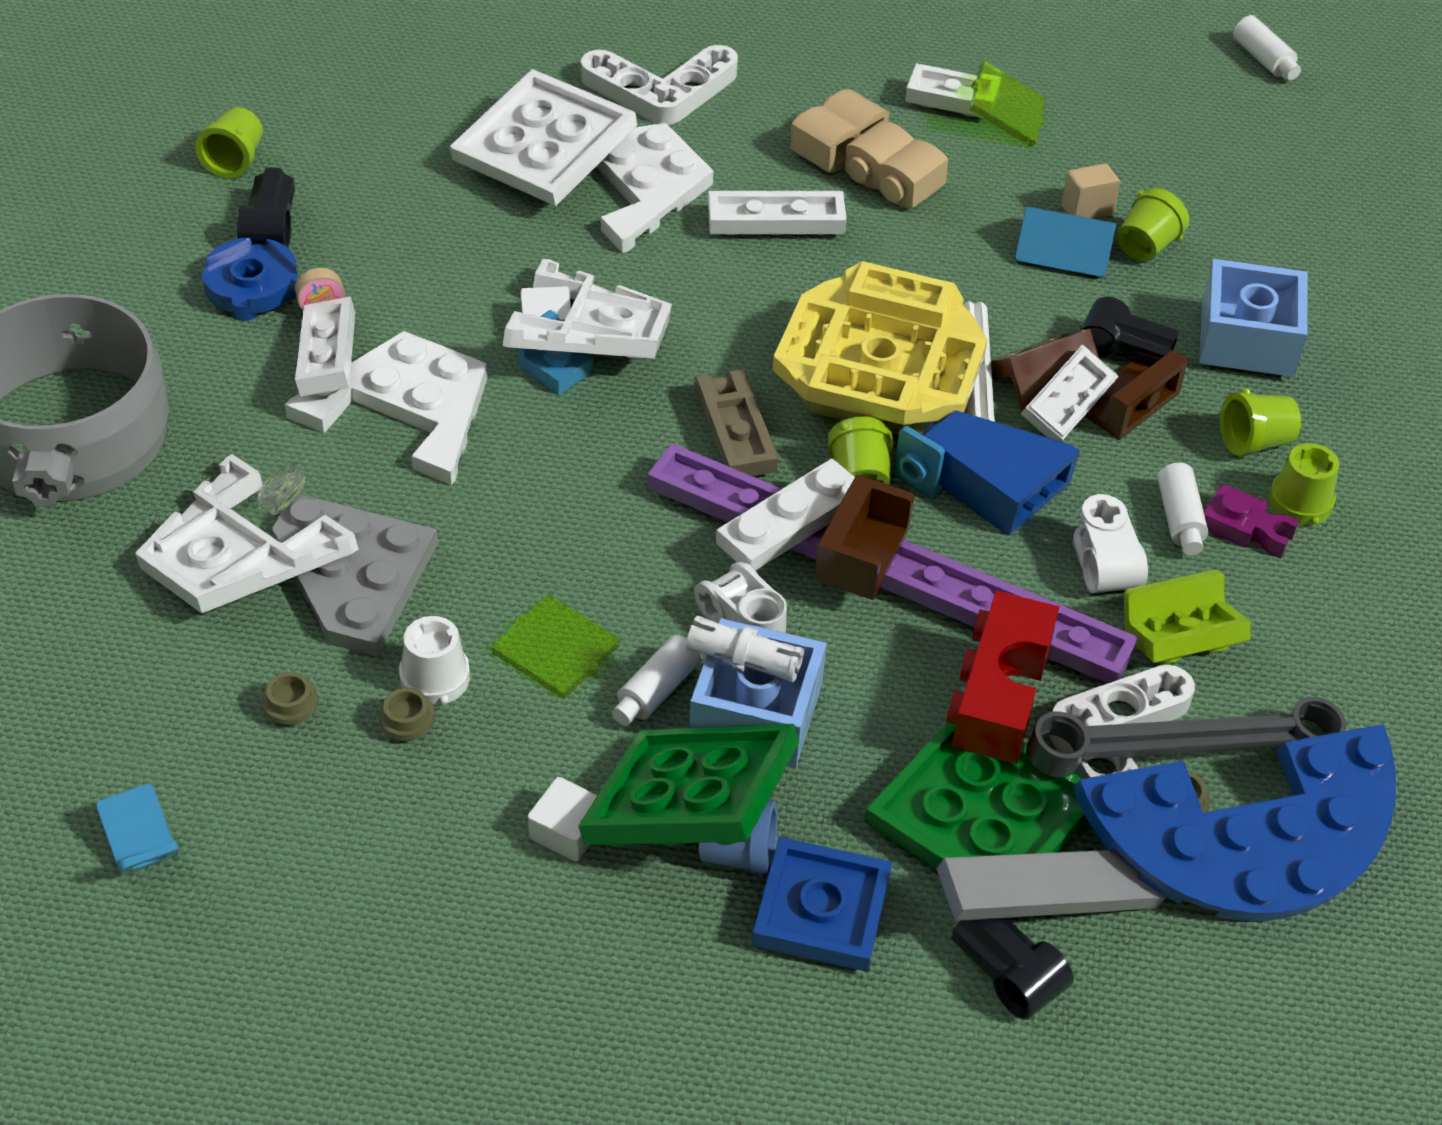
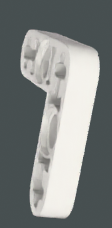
[581,45,738,125]
[1049,665,1195,779]

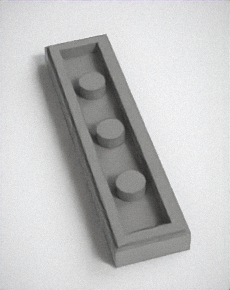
[936,850,1166,921]

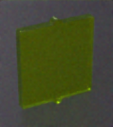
[969,61,1046,147]
[491,594,620,699]

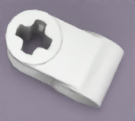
[1072,494,1148,593]
[694,560,787,633]

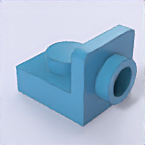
[518,310,593,395]

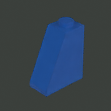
[922,410,1080,536]

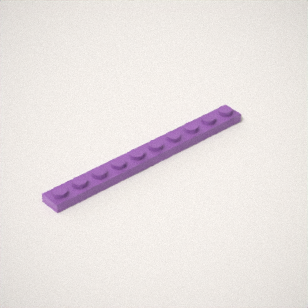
[647,443,1139,684]

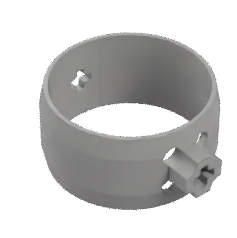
[0,294,169,507]

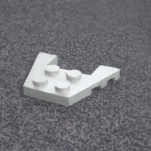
[596,123,713,254]
[503,258,672,359]
[285,331,488,486]
[135,454,359,613]

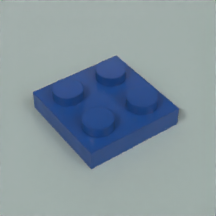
[752,837,892,972]

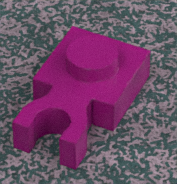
[1204,483,1300,558]

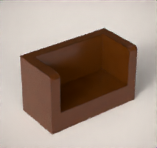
[814,474,914,600]

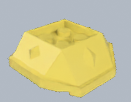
[772,261,988,434]

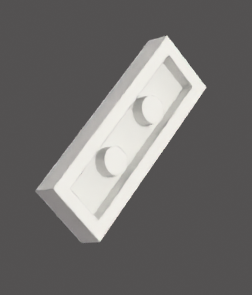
[708,191,847,235]
[295,296,355,397]
[716,458,854,571]

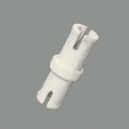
[686,616,804,682]

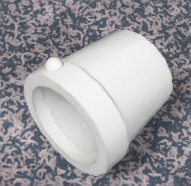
[399,616,470,706]

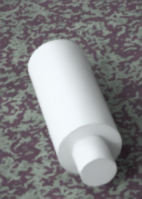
[1233,15,1301,80]
[1157,463,1208,556]
[612,635,701,726]

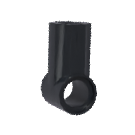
[237,167,295,248]
[1080,296,1179,365]
[951,918,1074,1020]

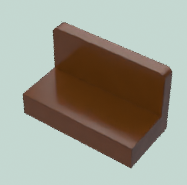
[991,328,1099,411]
[1084,350,1188,440]

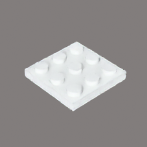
[449,69,637,206]

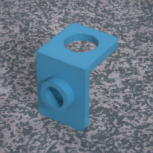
[893,426,945,499]
[96,784,179,877]

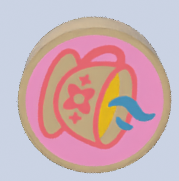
[295,268,345,310]

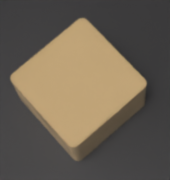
[1061,163,1121,219]

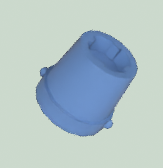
[699,800,778,878]

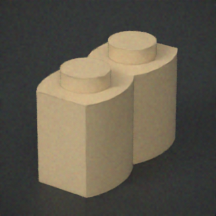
[790,89,890,173]
[845,121,948,209]

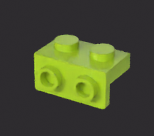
[1124,569,1251,663]

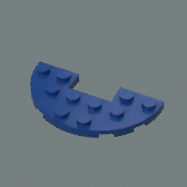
[1073,724,1396,921]

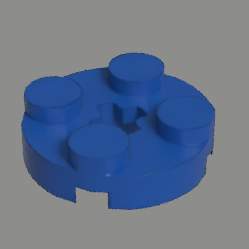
[202,238,298,321]

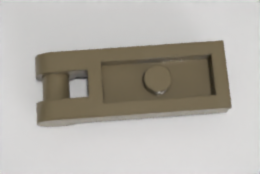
[694,369,778,476]

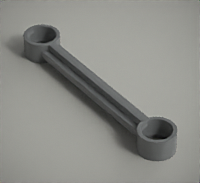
[1026,697,1347,777]

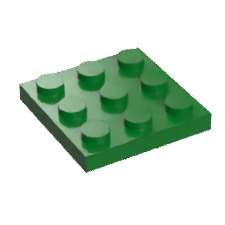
[864,723,1087,869]
[578,724,799,847]

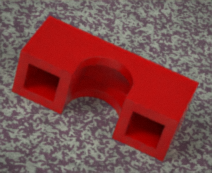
[946,590,1060,764]

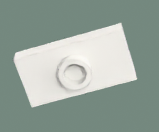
[1021,344,1119,442]

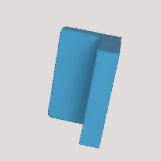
[1016,206,1116,277]

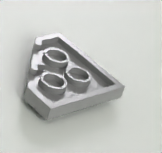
[272,494,438,657]

